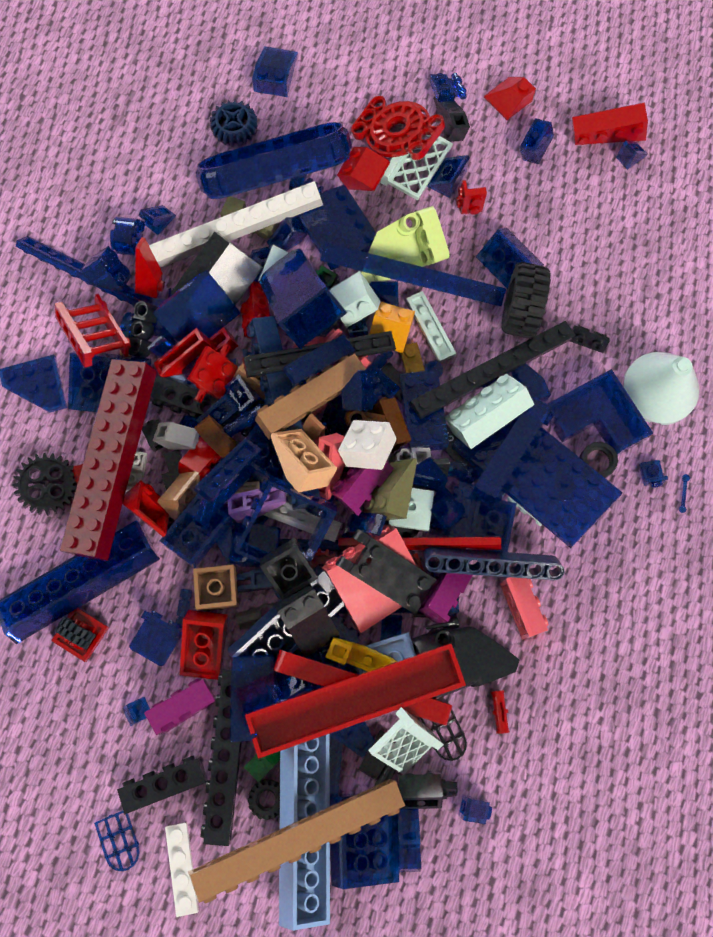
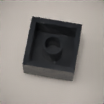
[260,537,318,600]

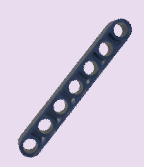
[423,547,565,580]

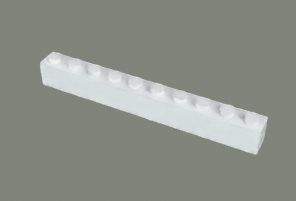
[149,181,323,268]

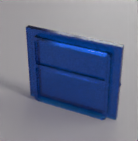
[153,270,241,343]

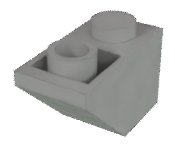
[153,422,199,450]

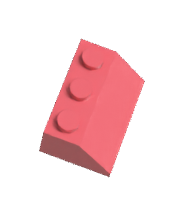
[500,577,549,640]

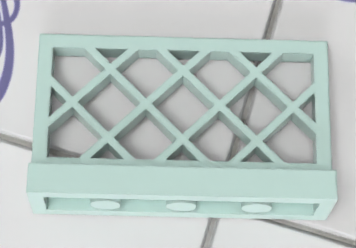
[381,135,453,200]
[368,707,444,774]

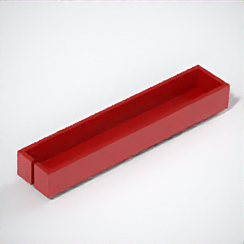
[245,644,466,759]

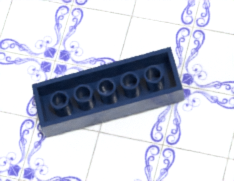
[227,565,344,685]

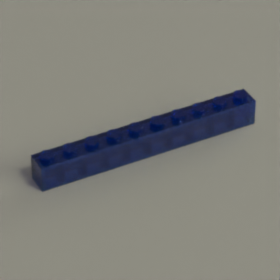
[320,242,506,307]

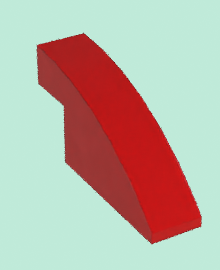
[154,327,238,377]

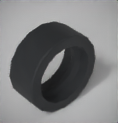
[579,442,618,480]

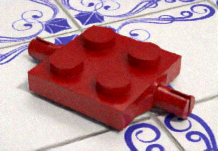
[187,343,238,403]

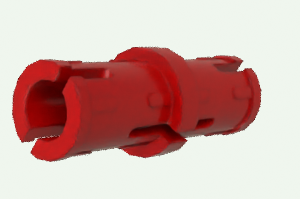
[491,690,510,734]

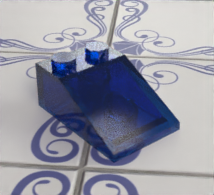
[252,46,298,97]

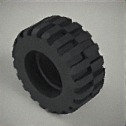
[501,262,551,338]

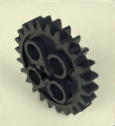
[12,453,77,516]

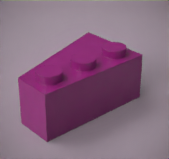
[331,461,394,516]
[418,559,473,624]
[144,678,216,735]

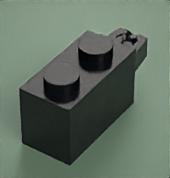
[398,773,458,809]

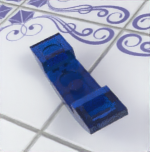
[342,513,387,538]

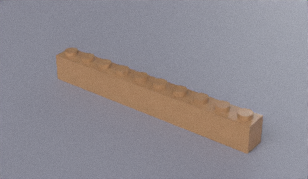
[188,779,405,903]

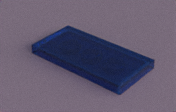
[230,655,274,742]

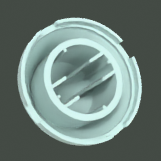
[623,352,699,425]

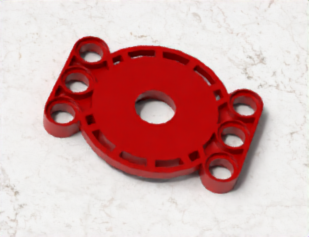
[351,96,445,160]

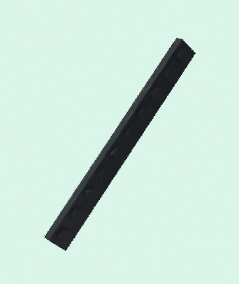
[410,321,576,419]

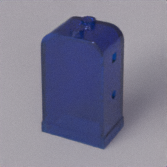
[260,249,347,349]

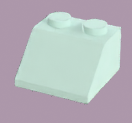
[328,271,380,328]

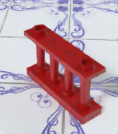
[55,294,131,368]

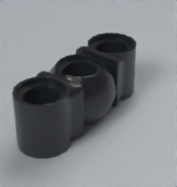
[129,301,159,358]

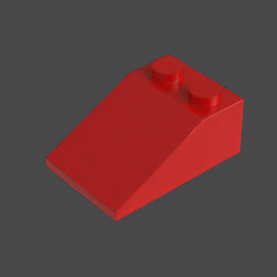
[179,610,228,680]

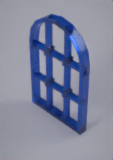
[94,811,140,871]

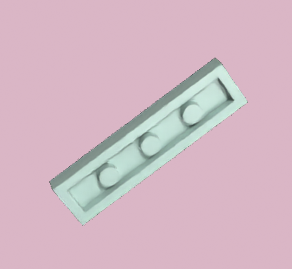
[406,291,456,363]

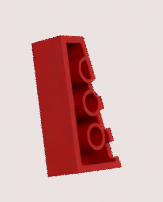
[572,102,648,145]

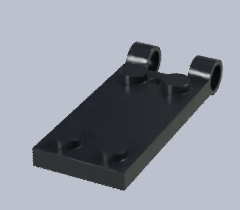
[336,529,436,615]

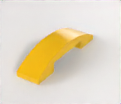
[326,637,397,671]

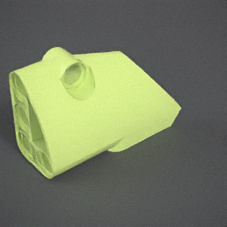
[361,206,449,286]

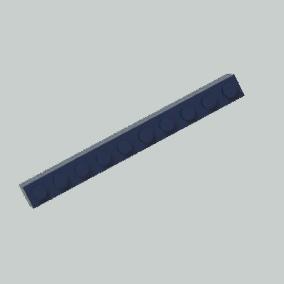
[247,316,321,510]

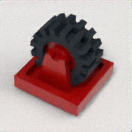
[51,606,109,662]

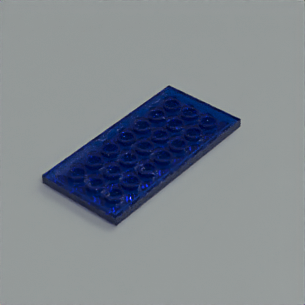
[452,412,623,548]

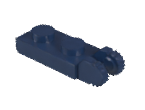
[236,569,274,593]

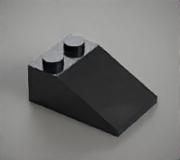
[274,584,340,658]

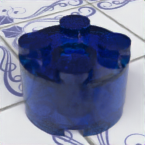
[110,216,145,256]

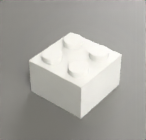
[338,420,397,470]

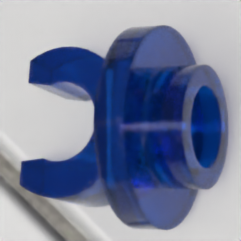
[425,360,443,379]

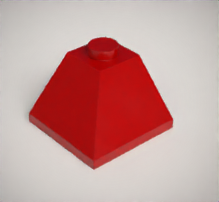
[484,77,536,120]

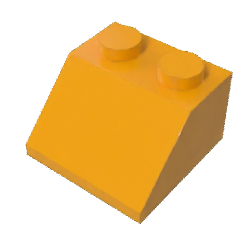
[369,301,415,353]

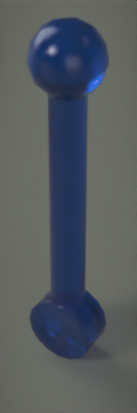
[679,474,690,513]

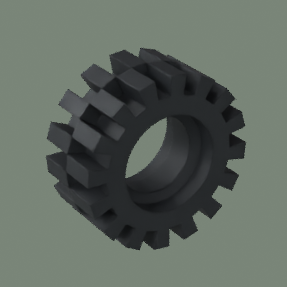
[248,779,280,820]

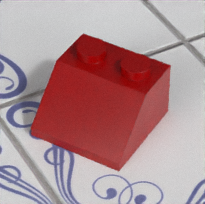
[337,147,390,191]

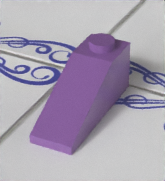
[227,483,286,523]

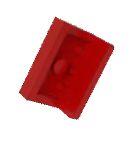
[456,180,487,215]

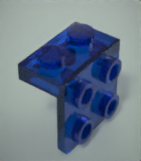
[129,610,182,666]

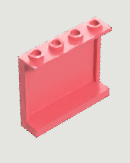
[321,525,417,633]

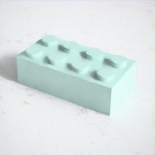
[444,373,534,449]

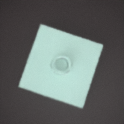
[389,488,434,531]

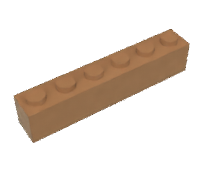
[255,353,368,439]

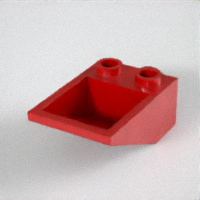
[123,480,169,537]

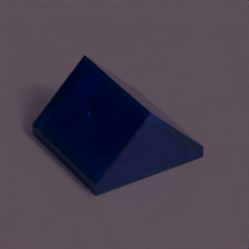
[427,155,470,198]

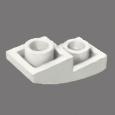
[126,451,147,492]

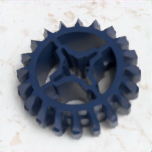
[210,99,258,147]

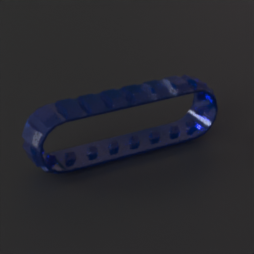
[196,122,353,199]

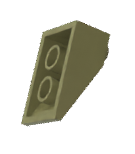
[363,458,417,521]

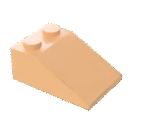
[271,429,337,493]

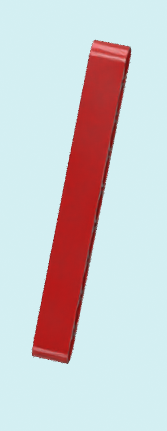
[274,650,452,726]

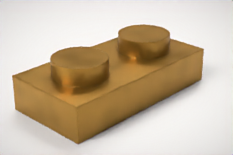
[400,342,427,383]

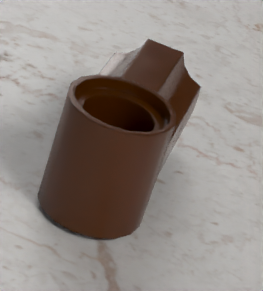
[344,409,386,427]

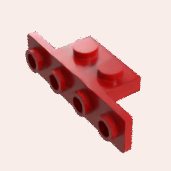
[240,281,270,339]

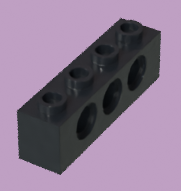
[117,755,208,815]

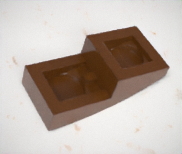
[195,415,238,458]

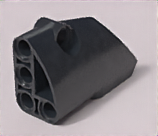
[411,626,520,700]

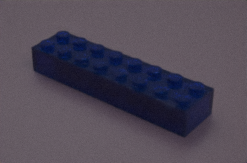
[0,520,160,644]

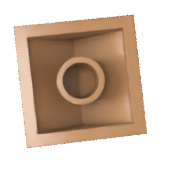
[157,471,201,523]

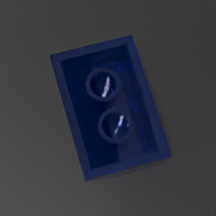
[476,227,544,289]

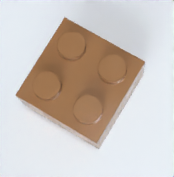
[193,565,239,611]

